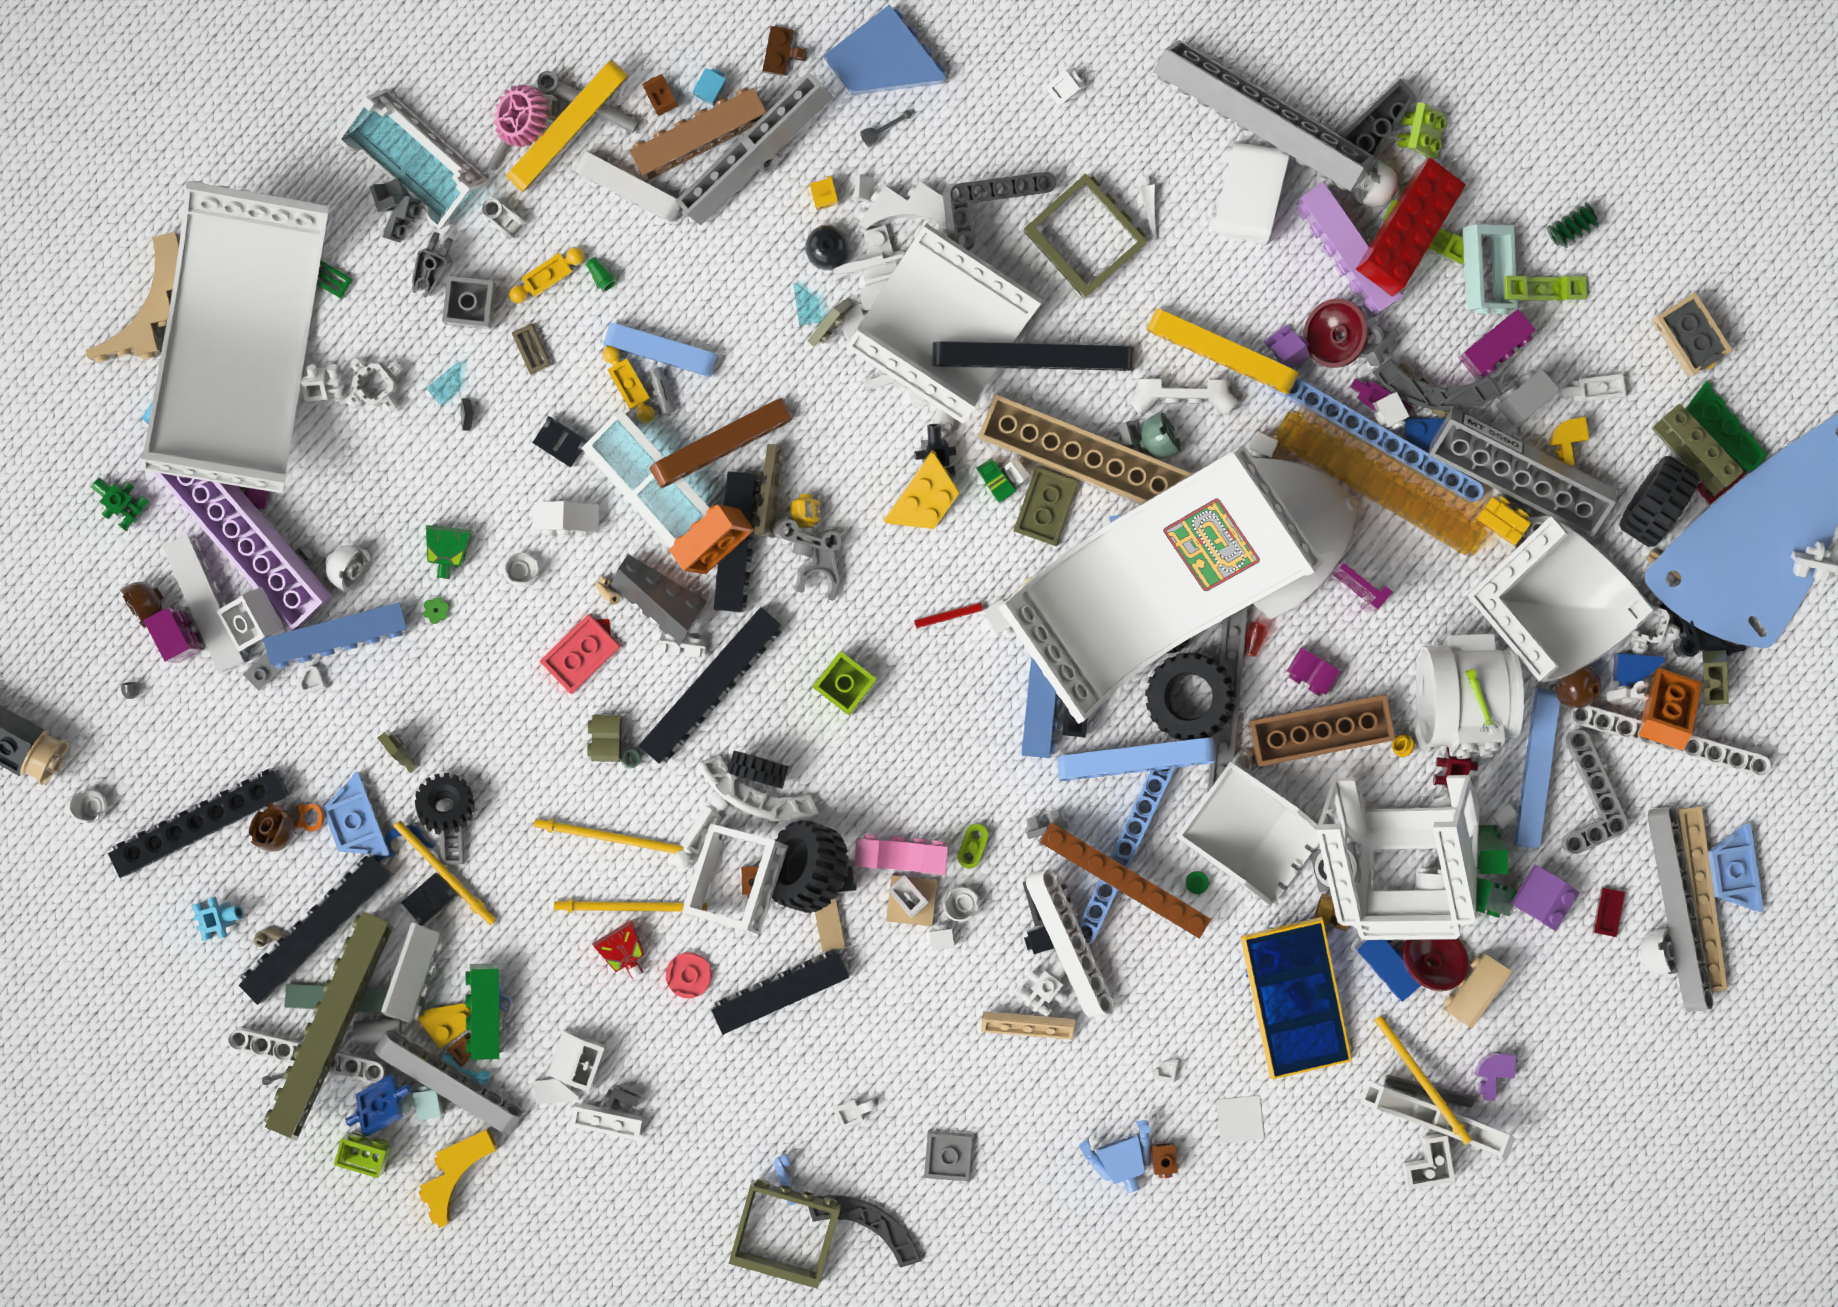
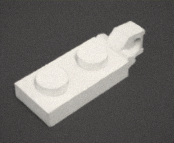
[1560,374,1627,403]

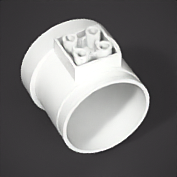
[1416,634,1524,759]

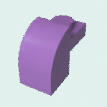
[1474,1053,1516,1101]

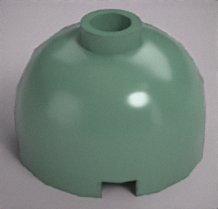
[1139,411,1182,459]

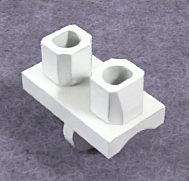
[1791,542,1838,582]

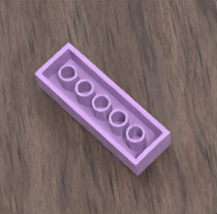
[1296,182,1402,317]

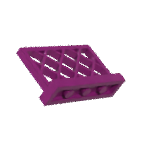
[1331,562,1393,613]

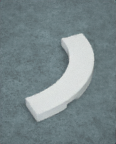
[698,755,819,821]

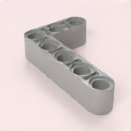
[1561,730,1628,854]

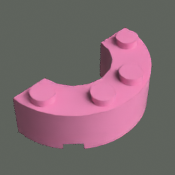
[854,834,948,875]

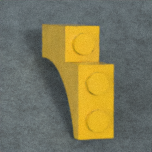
[419,1127,498,1228]

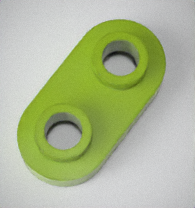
[957,823,988,869]

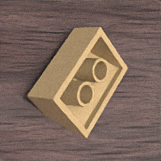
[1443,953,1512,1029]

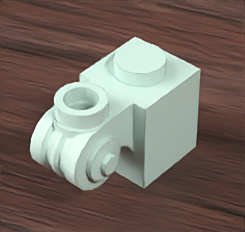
[401,1085,444,1121]

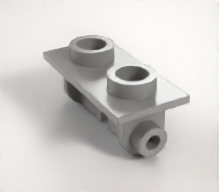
[243,653,283,691]

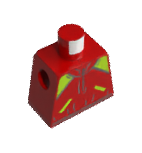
[592,920,645,979]

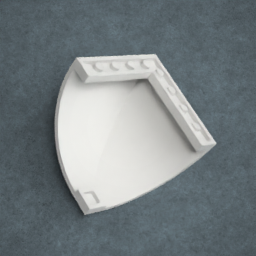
[1253,458,1358,619]
[1467,516,1656,682]

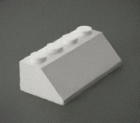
[381,922,444,1024]

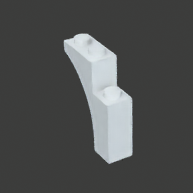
[858,182,963,231]

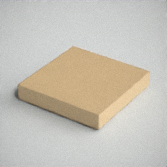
[886,875,937,926]

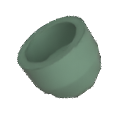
[621,749,640,769]

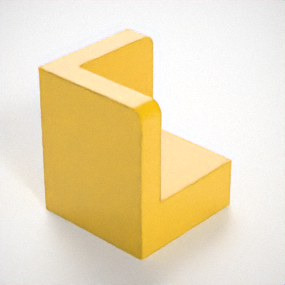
[810,175,838,211]

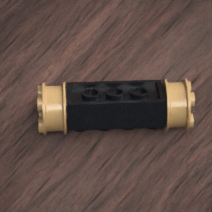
[0,705,70,786]

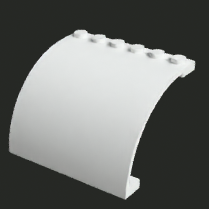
[846,223,1042,424]

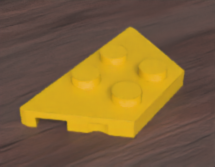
[884,450,959,529]

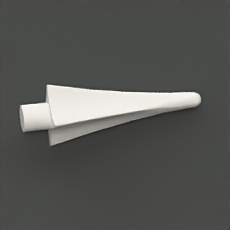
[1138,176,1157,240]

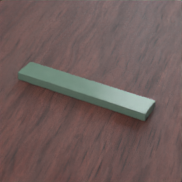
[284,984,425,1016]

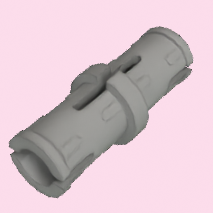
[648,367,676,415]

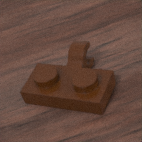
[762,26,806,76]

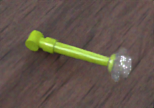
[1465,668,1503,735]

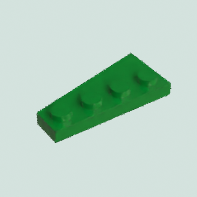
[1685,381,1767,473]

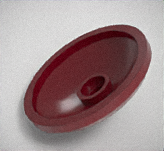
[1303,299,1369,368]
[1403,938,1469,992]

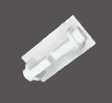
[659,631,708,658]

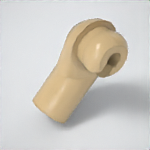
[595,576,620,605]

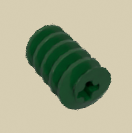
[1546,202,1599,249]

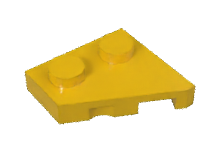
[418,1003,470,1049]

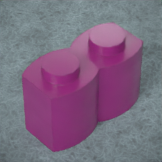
[1286,647,1341,696]

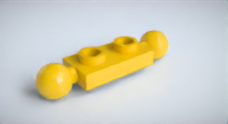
[509,247,585,304]
[602,346,655,423]

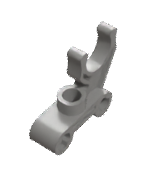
[772,518,842,601]

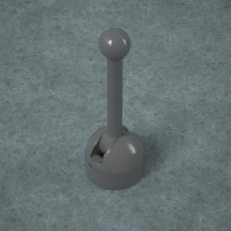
[859,110,912,148]

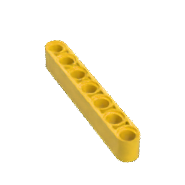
[505,59,629,192]
[1146,308,1299,395]

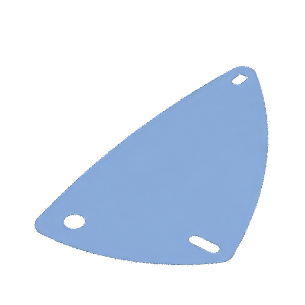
[1645,414,1838,648]

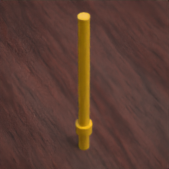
[394,820,497,926]

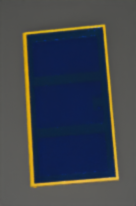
[1240,917,1352,1079]

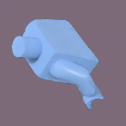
[1079,1120,1150,1193]

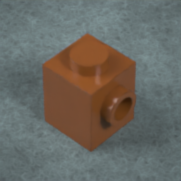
[1151,1143,1178,1178]

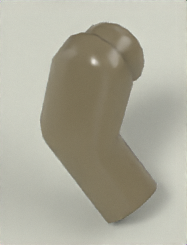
[254,927,289,947]

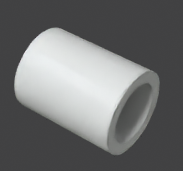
[1492,804,1519,829]

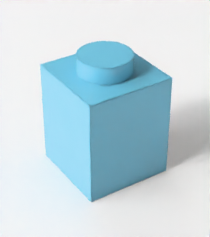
[692,68,727,106]

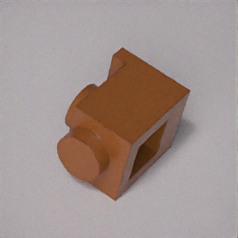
[741,866,759,899]

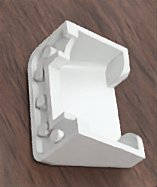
[1209,142,1289,246]

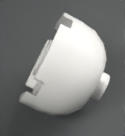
[1356,160,1399,207]
[326,545,370,592]
[1638,928,1677,975]

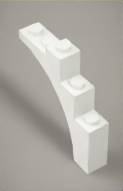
[1360,1081,1516,1159]

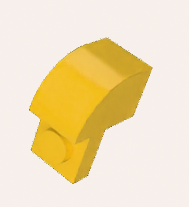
[1548,417,1589,467]

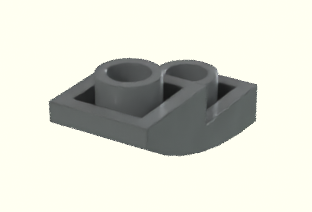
[382,196,421,243]

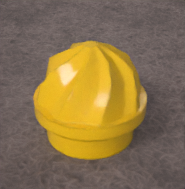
[1392,734,1416,757]

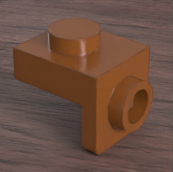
[642,74,678,116]

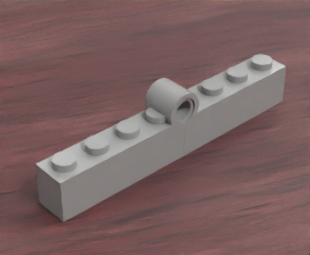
[676,72,834,225]

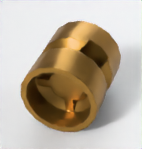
[1314,894,1348,931]

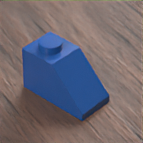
[1613,654,1665,687]

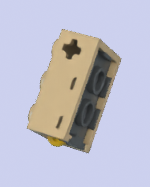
[1651,292,1733,378]

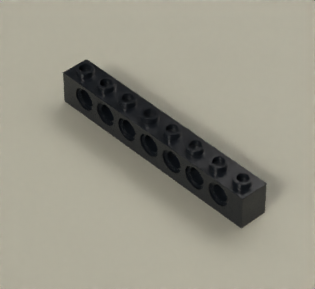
[107,768,290,878]

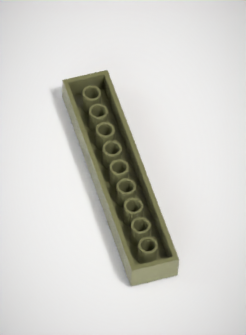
[264,911,394,1141]

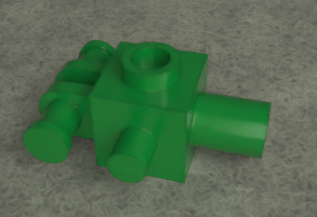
[91,477,150,532]

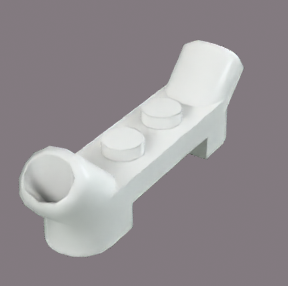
[1130,379,1238,415]

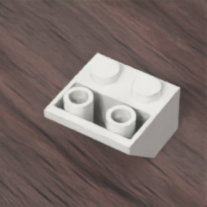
[547,1031,607,1092]

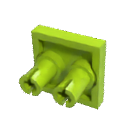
[1397,102,1446,160]

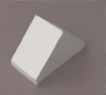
[888,875,929,918]

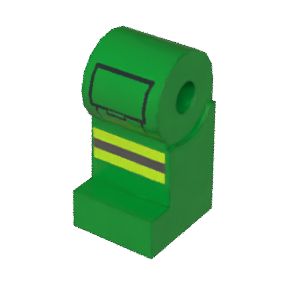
[976,458,1016,504]

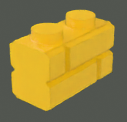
[1476,495,1531,546]

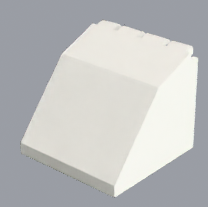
[1176,762,1319,906]

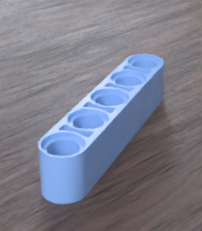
[603,322,718,377]

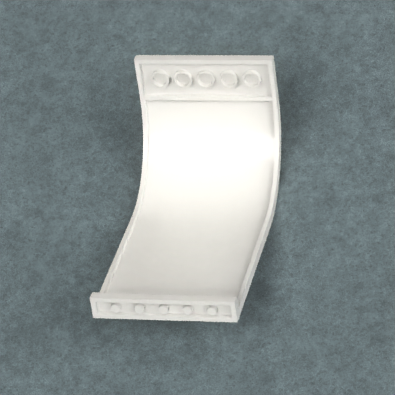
[141,181,329,493]

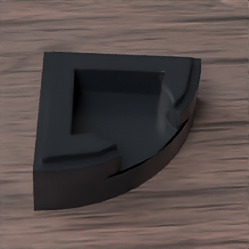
[460,398,474,431]

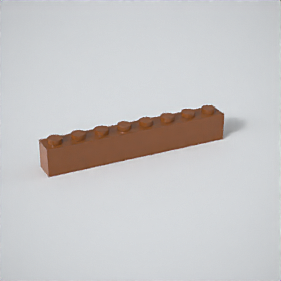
[1038,822,1211,939]

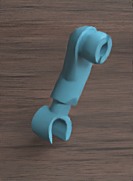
[442,1053,491,1086]

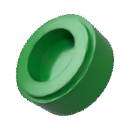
[1185,871,1209,894]

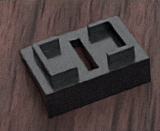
[532,415,588,468]
[401,872,458,926]

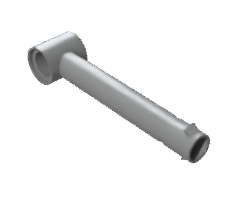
[537,71,639,134]

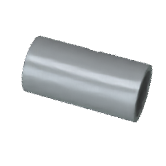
[353,1019,402,1044]

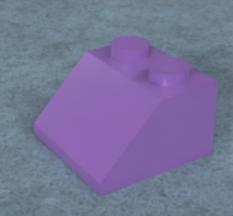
[1510,864,1580,931]

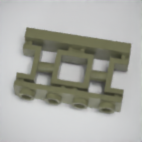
[1651,404,1743,496]

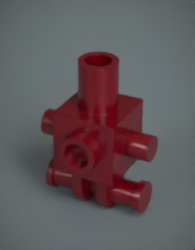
[1433,747,1478,788]

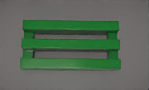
[317,260,353,300]

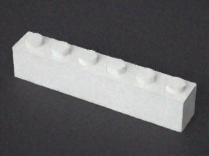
[162,535,248,673]

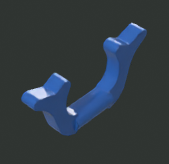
[378,825,435,860]

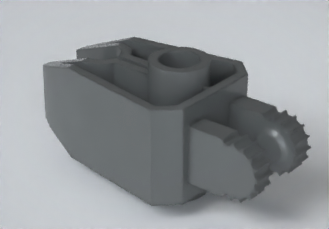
[412,232,453,298]

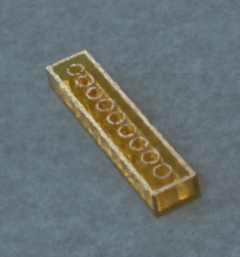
[1271,410,1488,557]

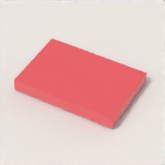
[539,614,621,695]

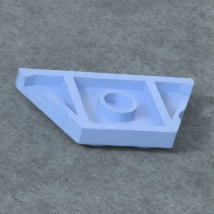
[323,772,391,856]
[1708,823,1764,912]

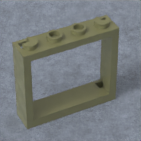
[1023,173,1147,300]
[728,1178,841,1289]

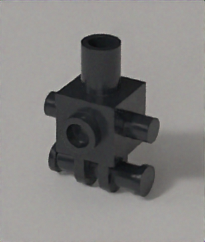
[914,424,956,477]

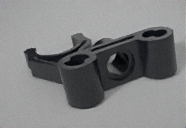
[1659,602,1747,658]

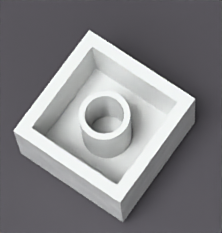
[216,586,284,652]

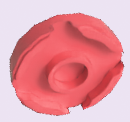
[666,952,712,998]

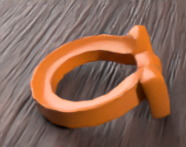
[295,804,325,831]

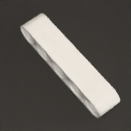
[573,150,681,224]

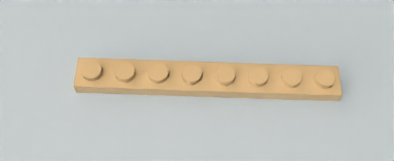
[1677,806,1728,992]

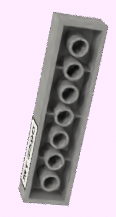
[1429,407,1617,538]

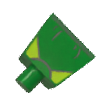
[426,525,473,579]

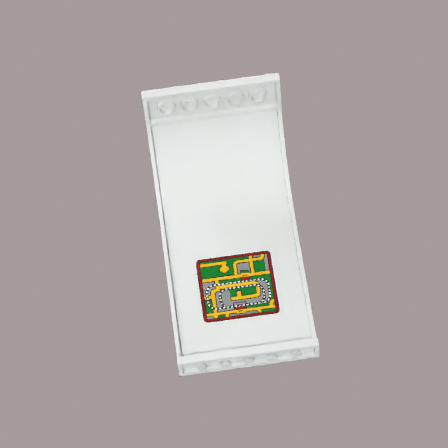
[999,445,1323,724]

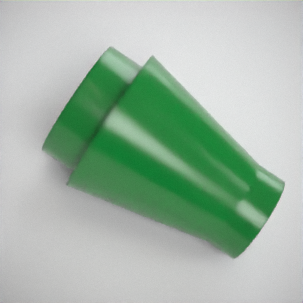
[585,257,617,292]

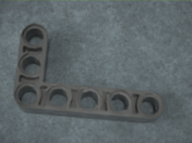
[943,172,1056,251]

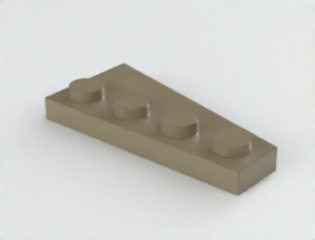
[754,444,785,538]

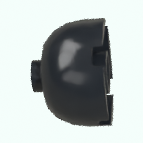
[805,224,851,271]

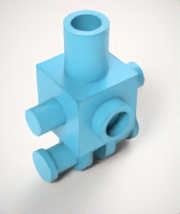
[191,896,244,941]

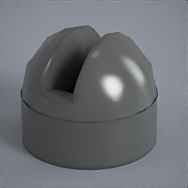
[120,682,140,699]

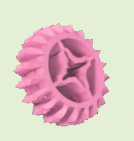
[493,84,550,147]

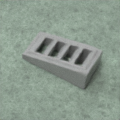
[440,826,465,865]

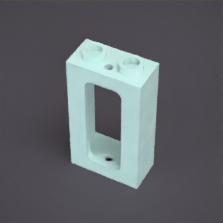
[1463,224,1518,315]

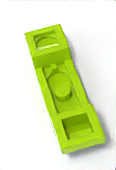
[1382,199,1464,265]
[1504,276,1587,301]

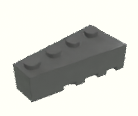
[1338,79,1416,159]
[611,554,708,647]

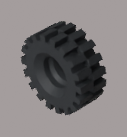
[727,750,789,789]
[415,773,475,835]

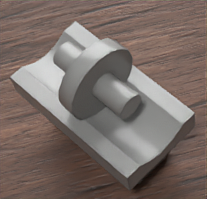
[1359,325,1399,366]
[1026,809,1068,850]

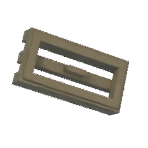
[512,323,552,375]

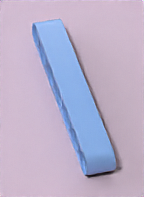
[1514,688,1560,849]
[1057,738,1216,781]

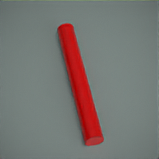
[914,602,983,629]

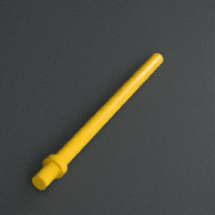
[534,818,684,854]
[554,899,707,913]
[1374,1015,1473,1145]

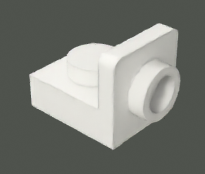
[1045,68,1086,105]

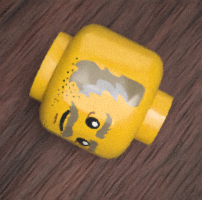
[790,494,821,528]

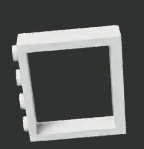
[682,824,788,935]

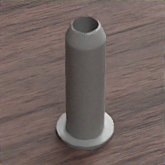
[488,140,509,170]

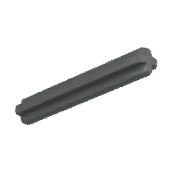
[1384,1075,1475,1108]

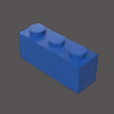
[1354,940,1422,1002]

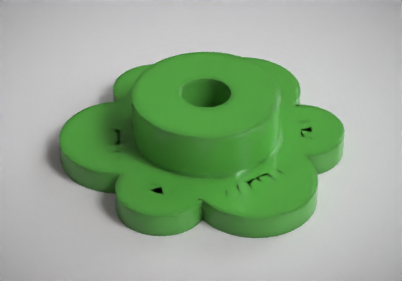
[423,597,449,624]

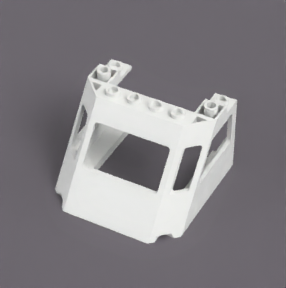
[1317,775,1479,940]

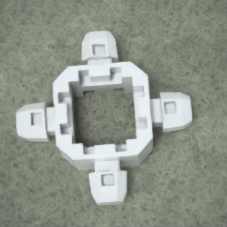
[346,357,403,413]
[1629,592,1680,655]

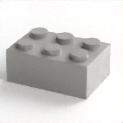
[1495,369,1560,426]

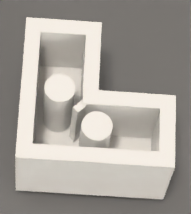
[533,501,599,537]
[1402,1133,1455,1190]

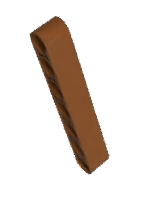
[649,398,794,488]

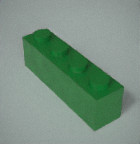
[465,963,500,1060]

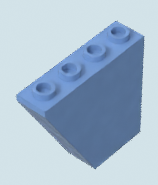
[824,5,947,96]

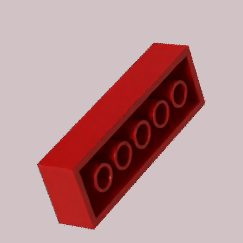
[1356,157,1466,297]

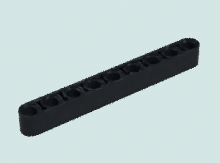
[932,341,1135,371]

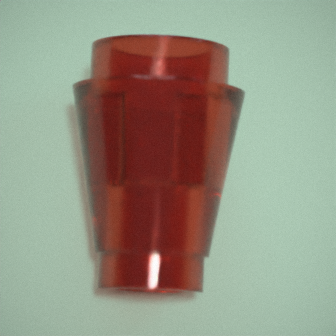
[1244,621,1268,657]

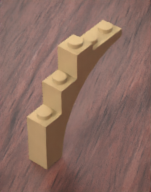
[86,231,180,363]

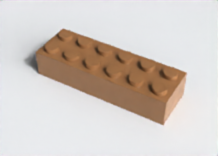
[630,87,766,182]
[1247,695,1395,767]

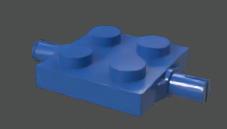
[345,1074,412,1137]

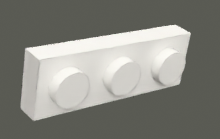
[570,1102,643,1141]

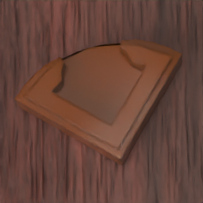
[447,1034,470,1067]

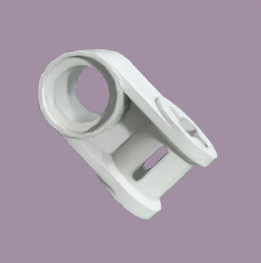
[481,198,525,240]

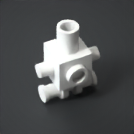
[299,364,345,404]
[1015,959,1066,1017]

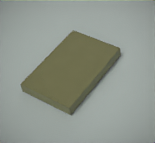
[1013,466,1079,546]

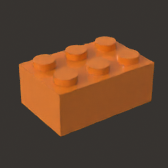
[669,504,754,575]
[1638,667,1702,751]

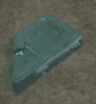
[793,283,822,326]
[426,361,462,407]

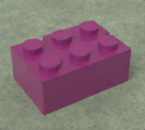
[1458,309,1536,378]
[143,607,203,663]

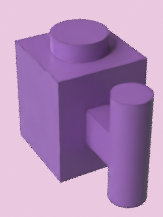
[1263,325,1310,369]

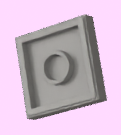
[924,1131,974,1182]

